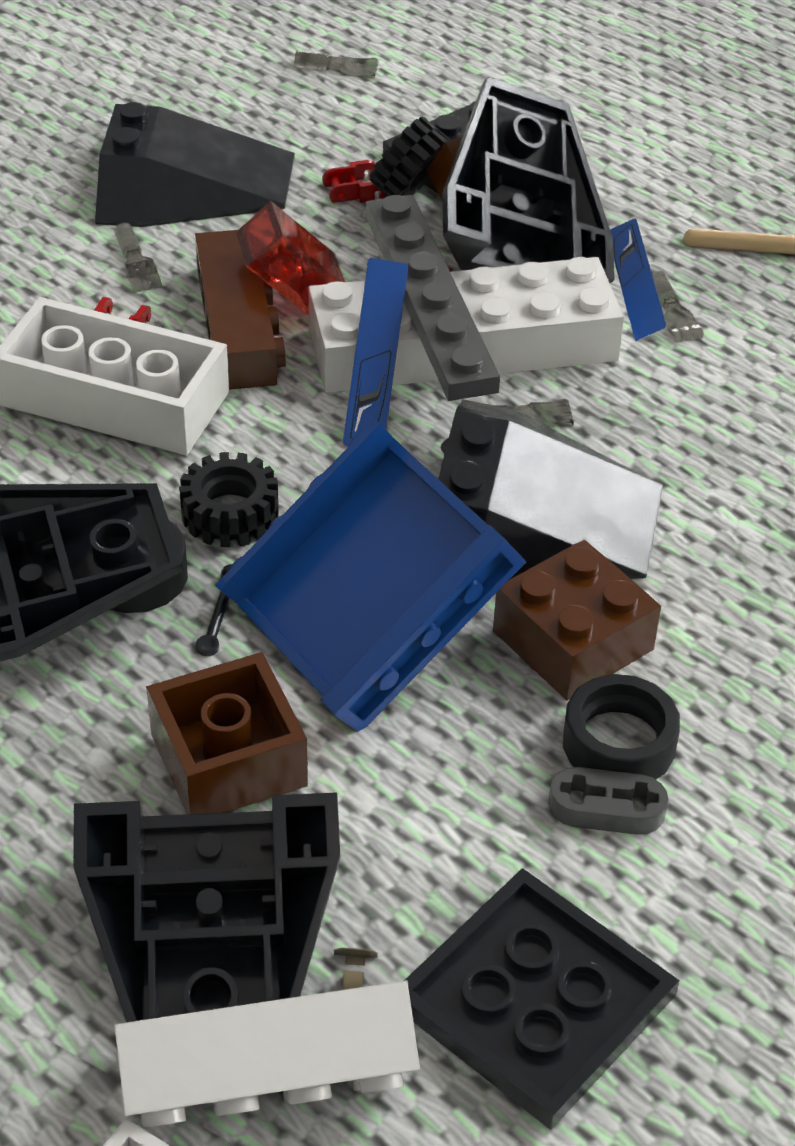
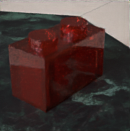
[236,201,345,315]

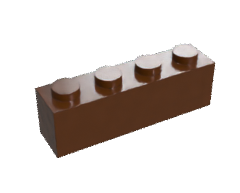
[195,229,286,390]

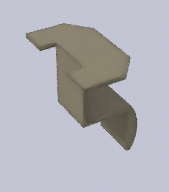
[334,948,378,990]

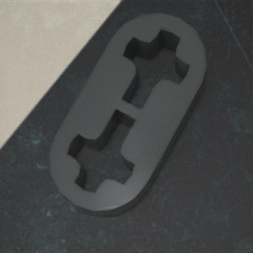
[548,767,669,834]

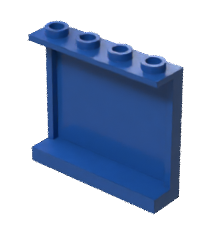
[215,419,526,732]

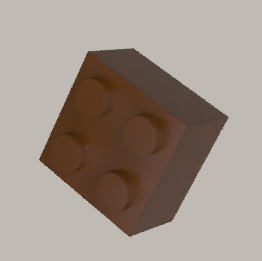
[493,539,661,701]
[146,652,308,814]

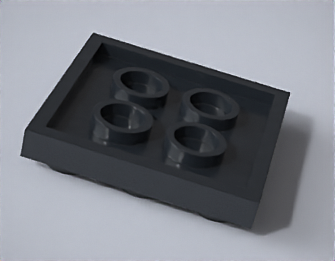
[404,868,680,1130]

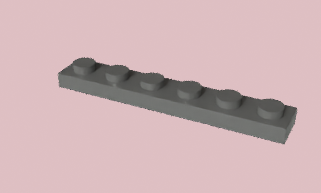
[366,195,500,401]

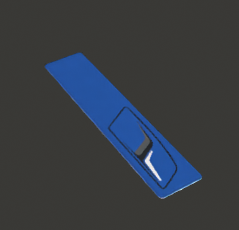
[610,218,667,341]
[343,258,408,446]

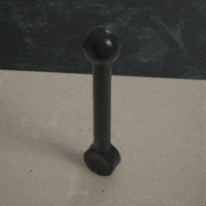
[196,564,232,656]

